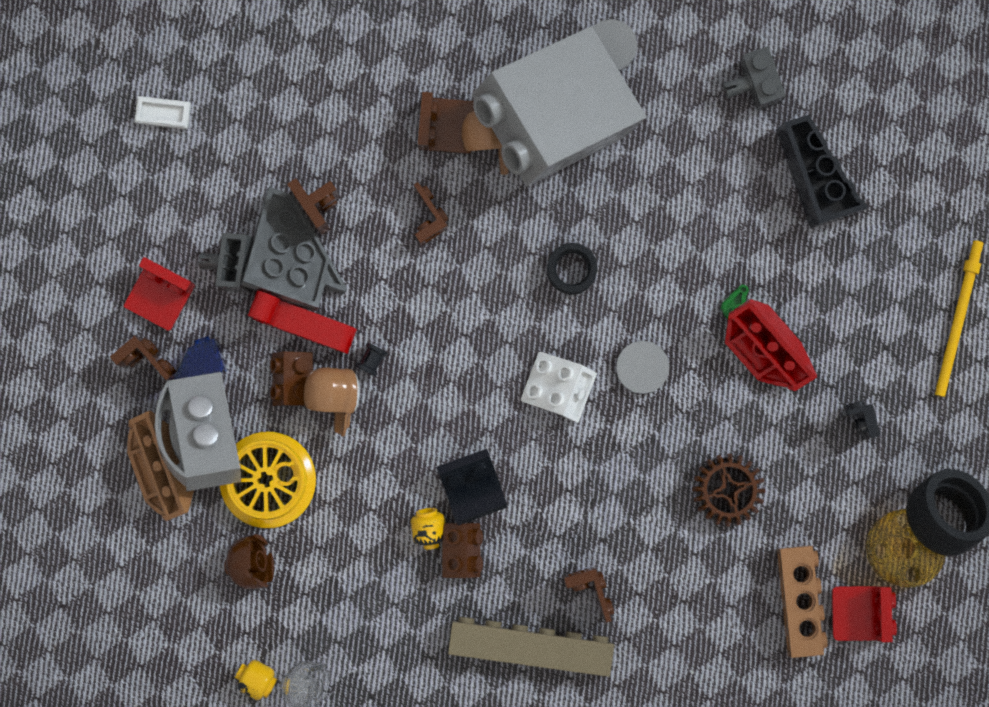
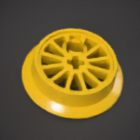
[220,431,316,529]

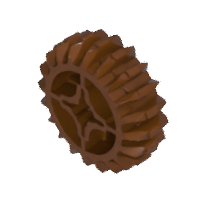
[692,454,765,526]

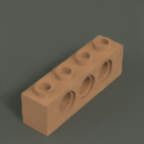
[776,545,827,658]

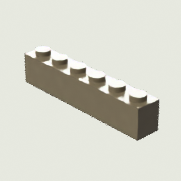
[448,616,614,677]

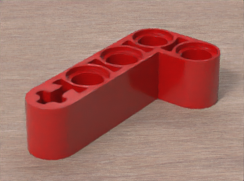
[247,290,357,354]

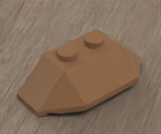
[127,411,194,521]

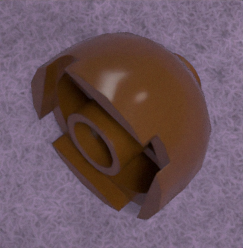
[224,534,274,590]

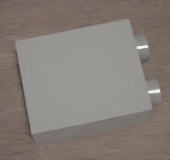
[472,26,647,186]

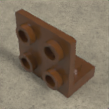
[417,91,474,154]
[110,336,177,381]
[562,567,615,623]

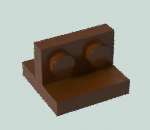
[287,178,341,235]

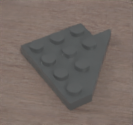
[240,187,347,311]

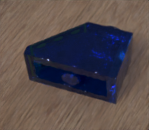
[173,336,228,380]

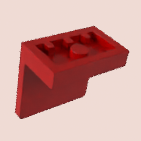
[124,257,196,331]

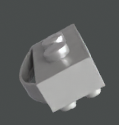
[155,372,241,491]

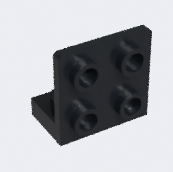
[436,449,508,525]

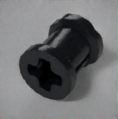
[355,342,388,377]

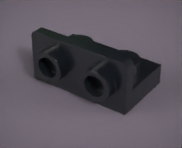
[840,400,881,440]

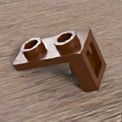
[413,182,449,247]

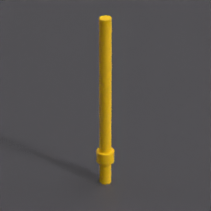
[934,240,984,397]

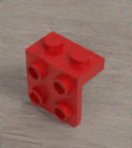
[832,586,897,642]

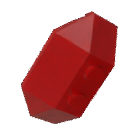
[725,299,817,391]

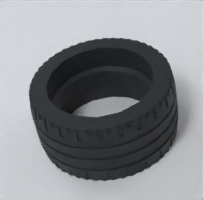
[906,469,989,556]

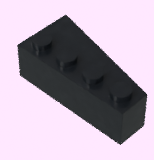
[776,115,868,229]

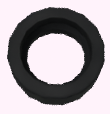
[547,243,598,295]

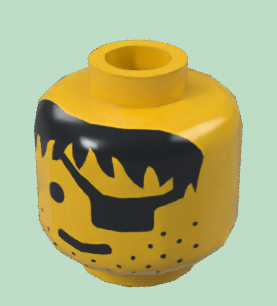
[410,508,446,550]
[235,660,277,700]

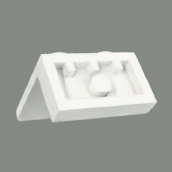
[521,352,597,423]

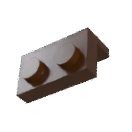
[270,351,313,406]
[442,523,483,578]

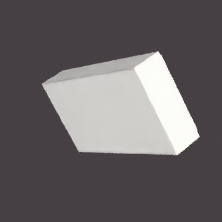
[134,96,191,130]

